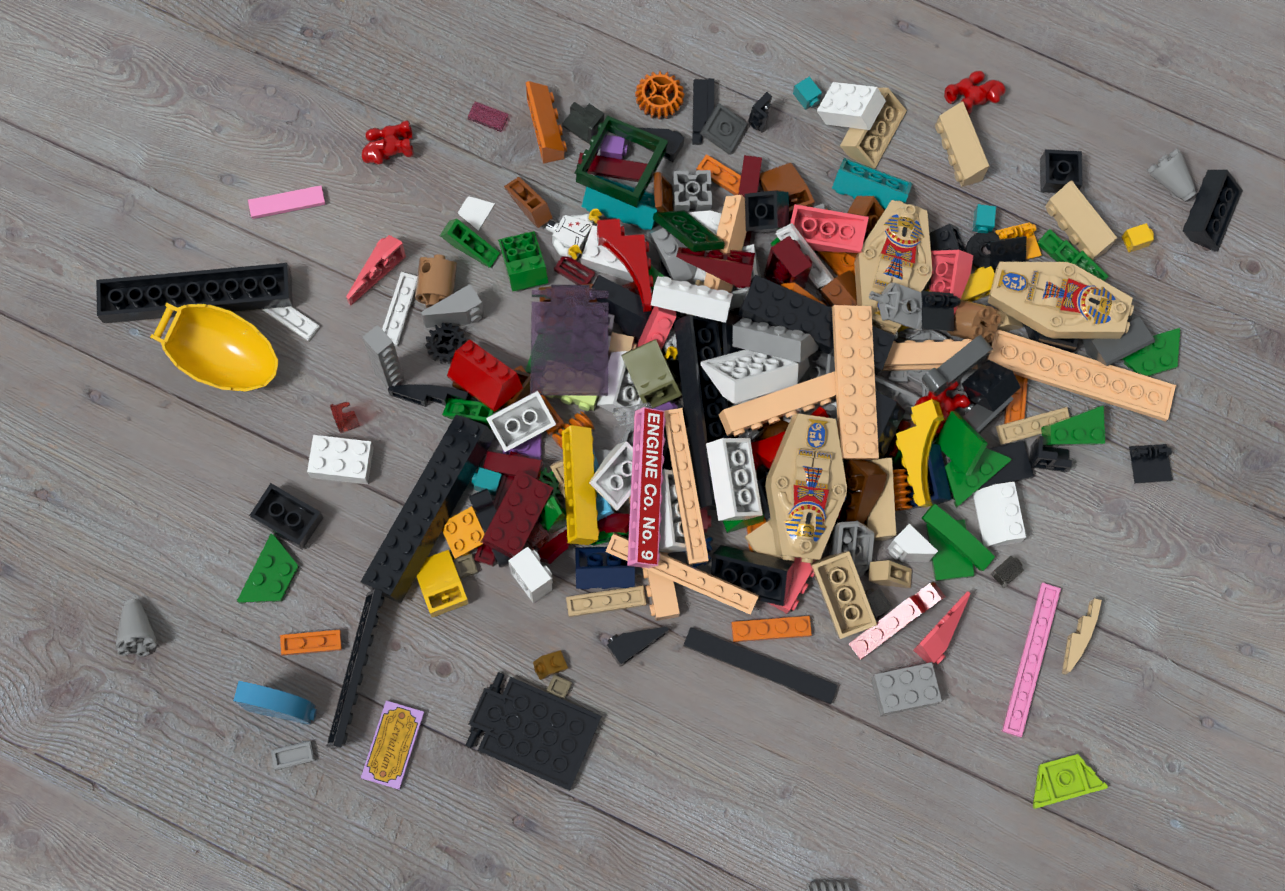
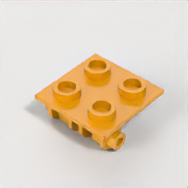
[995,222,1042,260]
[442,506,485,559]

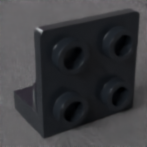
[929,223,966,252]

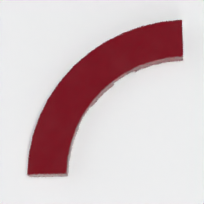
[537,513,630,564]

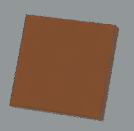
[653,172,673,212]

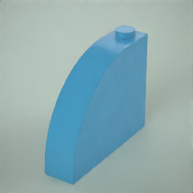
[233,681,317,725]

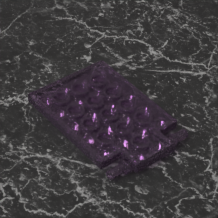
[530,284,608,396]

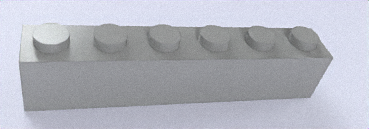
[362,325,404,388]

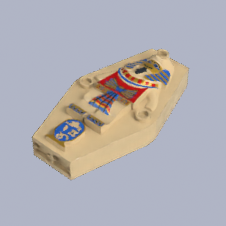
[854,200,932,335]
[987,262,1134,339]
[765,413,847,563]

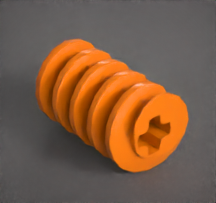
[552,411,595,450]
[893,469,912,511]

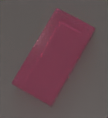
[468,102,509,132]

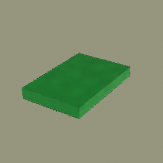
[934,411,988,475]
[926,519,974,581]

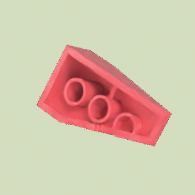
[346,235,406,305]
[929,250,973,315]
[913,591,971,665]

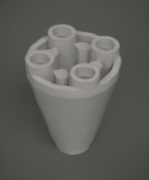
[1147,148,1196,201]
[116,599,157,657]

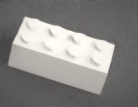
[706,438,763,521]

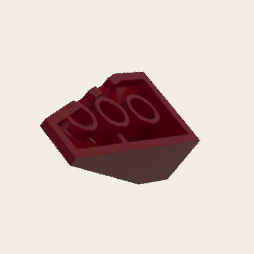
[676,247,755,288]

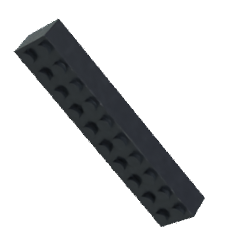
[96,263,293,323]
[674,315,732,510]
[360,414,495,604]

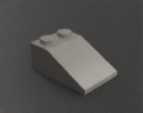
[421,284,484,328]

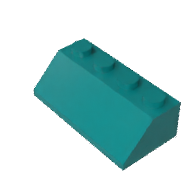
[832,158,912,209]
[581,175,659,230]

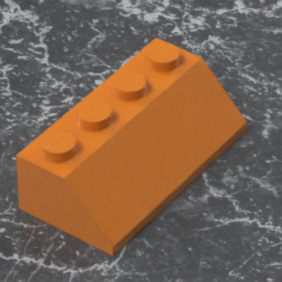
[526,81,567,164]

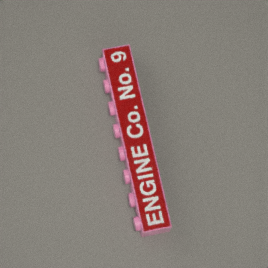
[627,407,666,568]

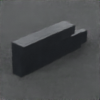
[692,78,714,145]

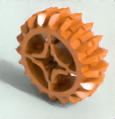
[635,70,684,119]

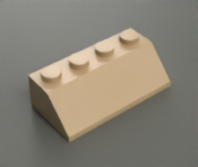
[840,88,907,169]
[935,102,989,187]
[1045,180,1117,261]
[863,458,896,541]
[810,551,877,639]

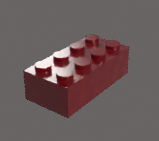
[764,236,812,289]
[481,470,553,558]

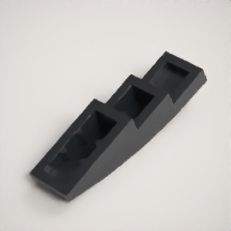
[388,384,469,407]

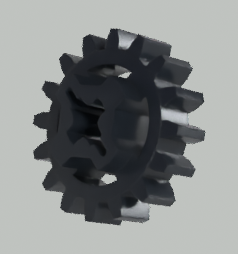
[425,323,467,364]

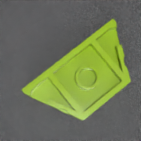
[1033,754,1108,809]

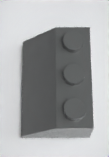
[1083,313,1155,366]
[962,397,1014,434]

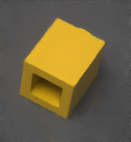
[1122,223,1154,253]

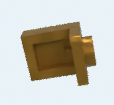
[533,650,568,680]

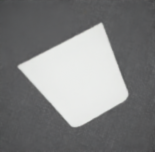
[458,196,495,231]

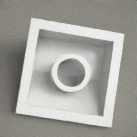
[887,524,938,562]

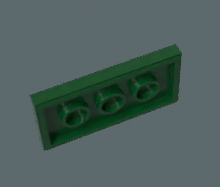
[653,210,725,252]

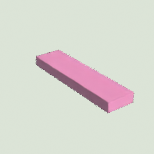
[248,185,325,219]

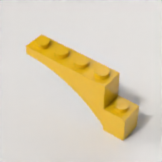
[896,400,944,508]

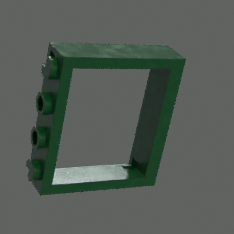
[574,115,668,208]

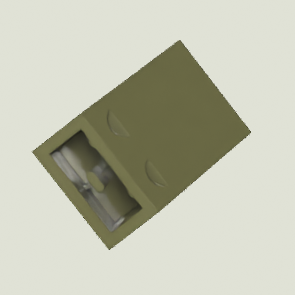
[621,339,682,409]

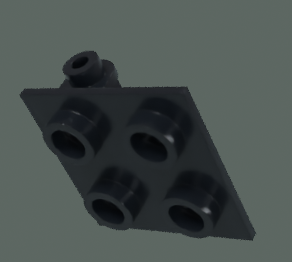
[986,236,1027,273]
[921,291,961,331]
[1129,444,1172,484]

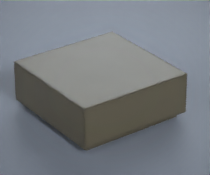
[453,553,478,579]
[546,674,572,700]

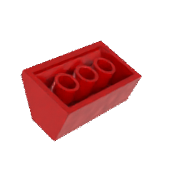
[447,339,523,412]

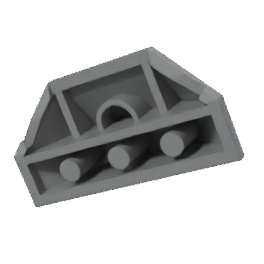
[646,225,697,282]
[830,521,874,578]

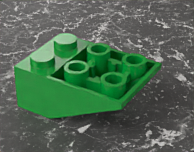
[498,231,549,292]

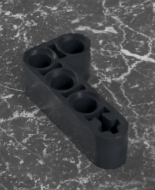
[469,488,511,568]

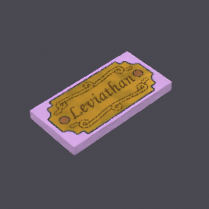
[361,701,425,790]

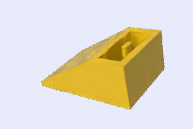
[416,550,469,618]

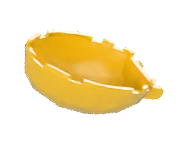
[150,303,278,392]

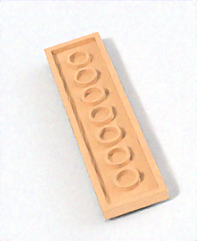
[832,305,879,460]

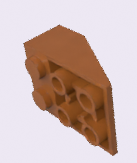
[759,162,815,219]

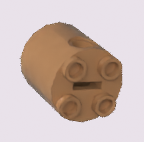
[415,254,457,308]
[947,300,1001,343]

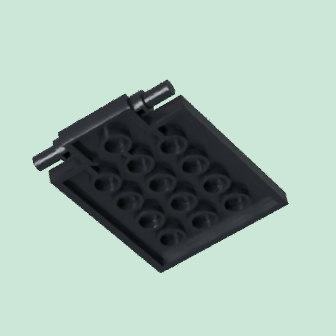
[465,672,602,791]

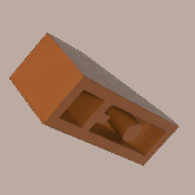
[504,177,553,228]

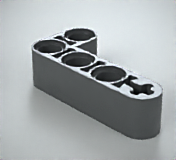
[922,335,994,397]

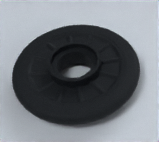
[966,231,1000,268]

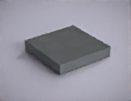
[700,103,748,154]

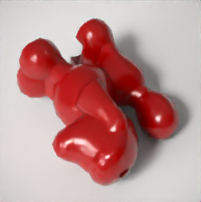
[944,71,1006,115]
[361,121,414,165]
[915,381,971,436]

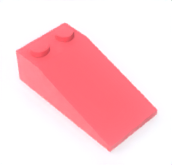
[790,204,869,253]

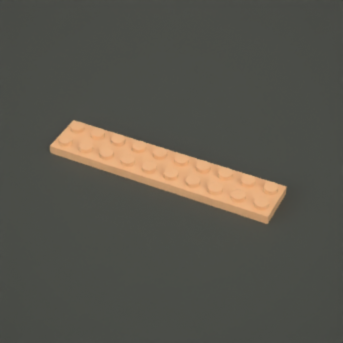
[986,329,1176,422]

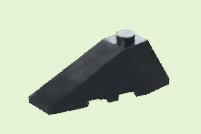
[590,275,654,344]

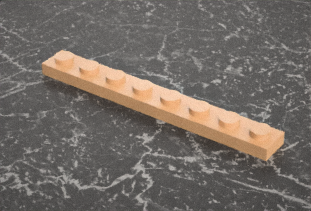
[664,408,709,565]
[605,533,759,615]

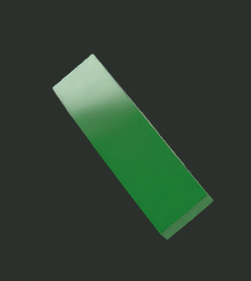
[1037,229,1109,281]
[922,504,995,571]

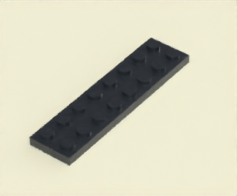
[326,589,384,749]

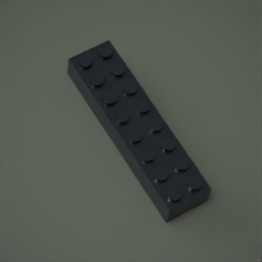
[737,275,895,375]

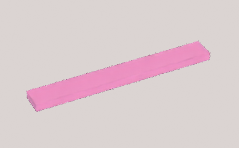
[1001,583,1061,738]

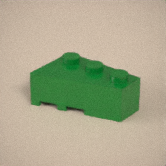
[1041,405,1105,446]

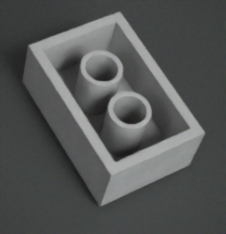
[871,662,942,717]

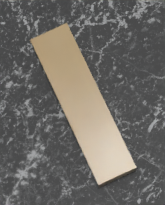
[996,407,1070,445]
[566,585,646,617]

